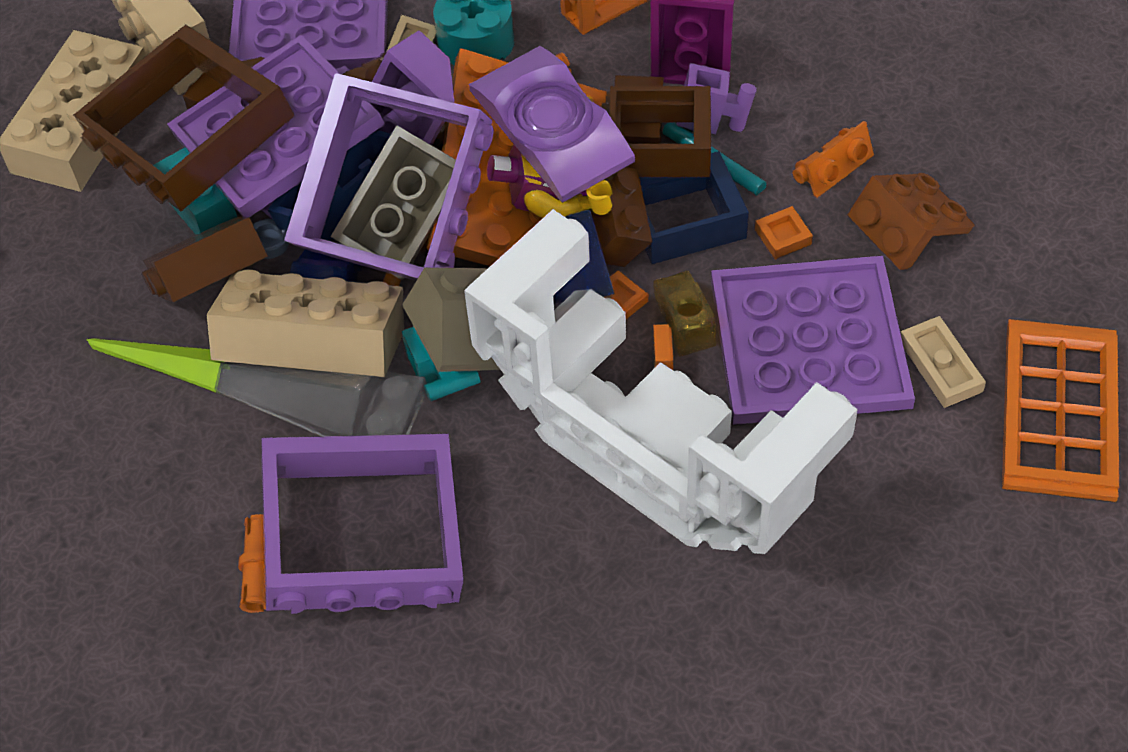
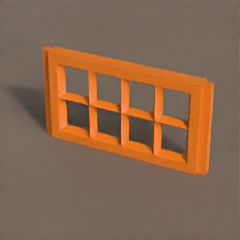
[1002,319,1119,502]

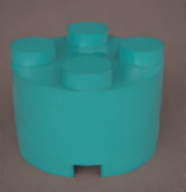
[433,0,514,66]

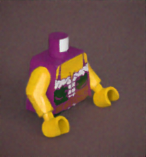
[487,96,613,222]

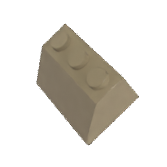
[331,125,456,280]
[402,267,500,372]

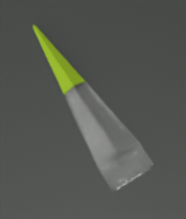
[86,338,427,437]

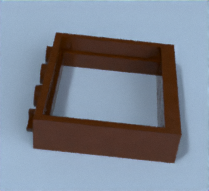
[74,24,295,211]

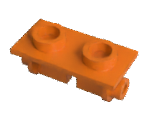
[792,121,874,198]

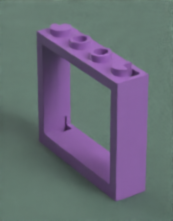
[284,73,493,281]
[261,434,463,614]

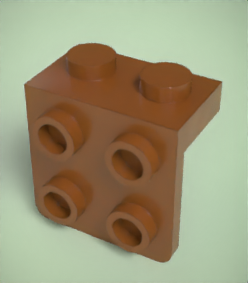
[847,173,974,270]

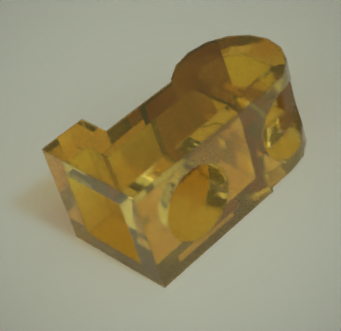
[653,270,716,357]

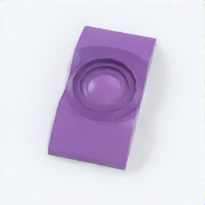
[469,46,635,203]

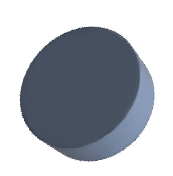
[253,219,289,259]

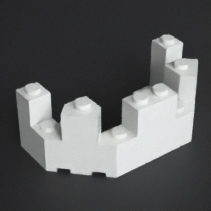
[464,210,858,554]

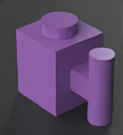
[676,63,757,134]

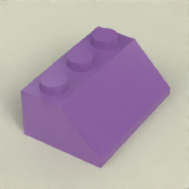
[369,30,455,145]

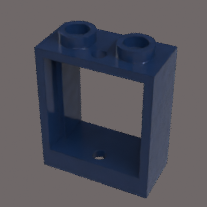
[639,151,749,264]

